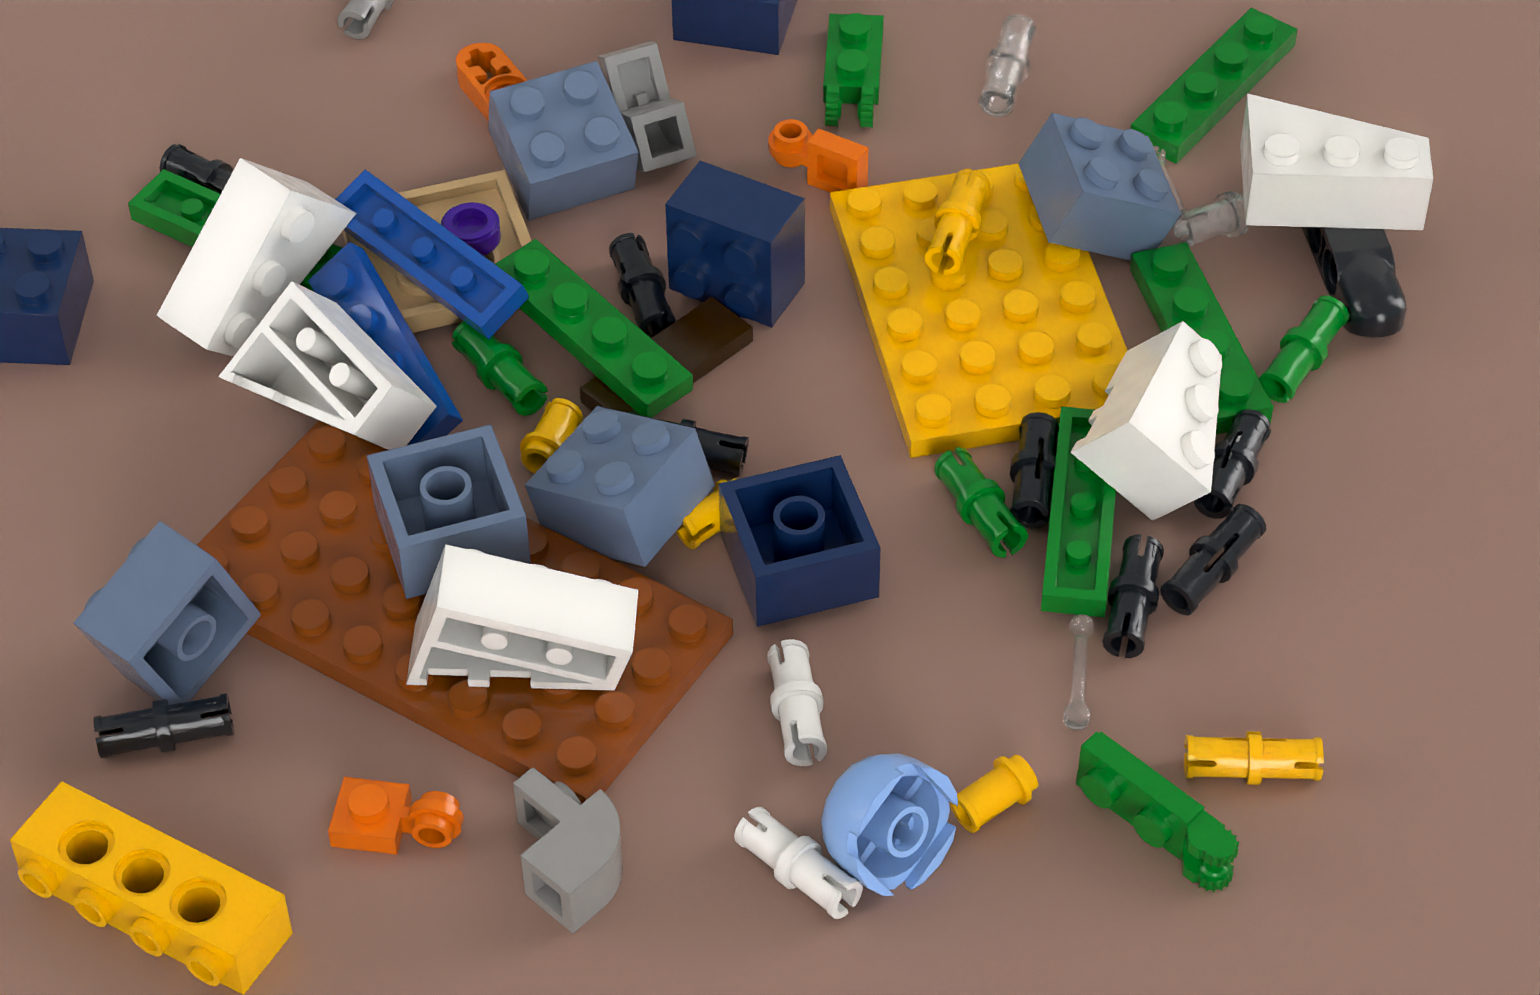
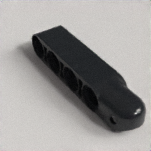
[1302,227,1407,338]

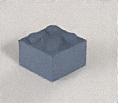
[488,61,639,221]
[1018,113,1181,261]
[525,406,715,567]
[367,424,531,599]
[73,521,262,705]

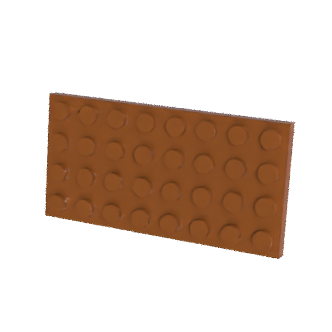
[197,420,733,804]

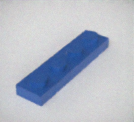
[335,169,529,340]
[308,242,463,446]

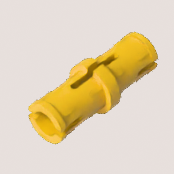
[924,168,991,275]
[1184,731,1324,785]

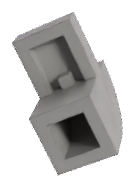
[598,41,697,172]
[513,767,623,933]

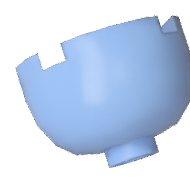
[821,754,958,896]

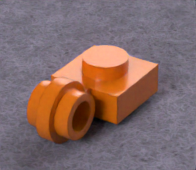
[768,119,869,193]
[328,776,464,855]

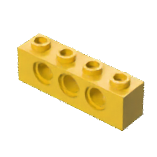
[10,781,293,995]

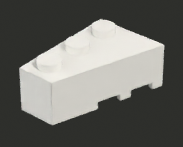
[1240,93,1434,230]
[156,158,357,357]
[219,281,437,450]
[1071,321,1222,521]
[406,544,638,691]

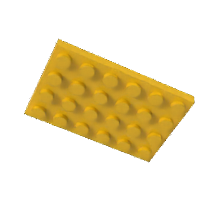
[830,163,1128,458]

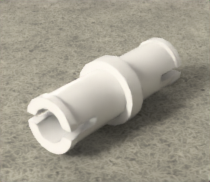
[767,639,827,766]
[734,807,863,919]

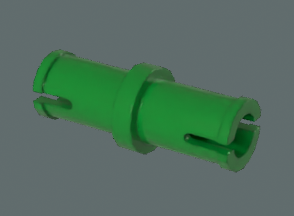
[1259,295,1349,403]
[452,321,548,416]
[934,447,1028,558]

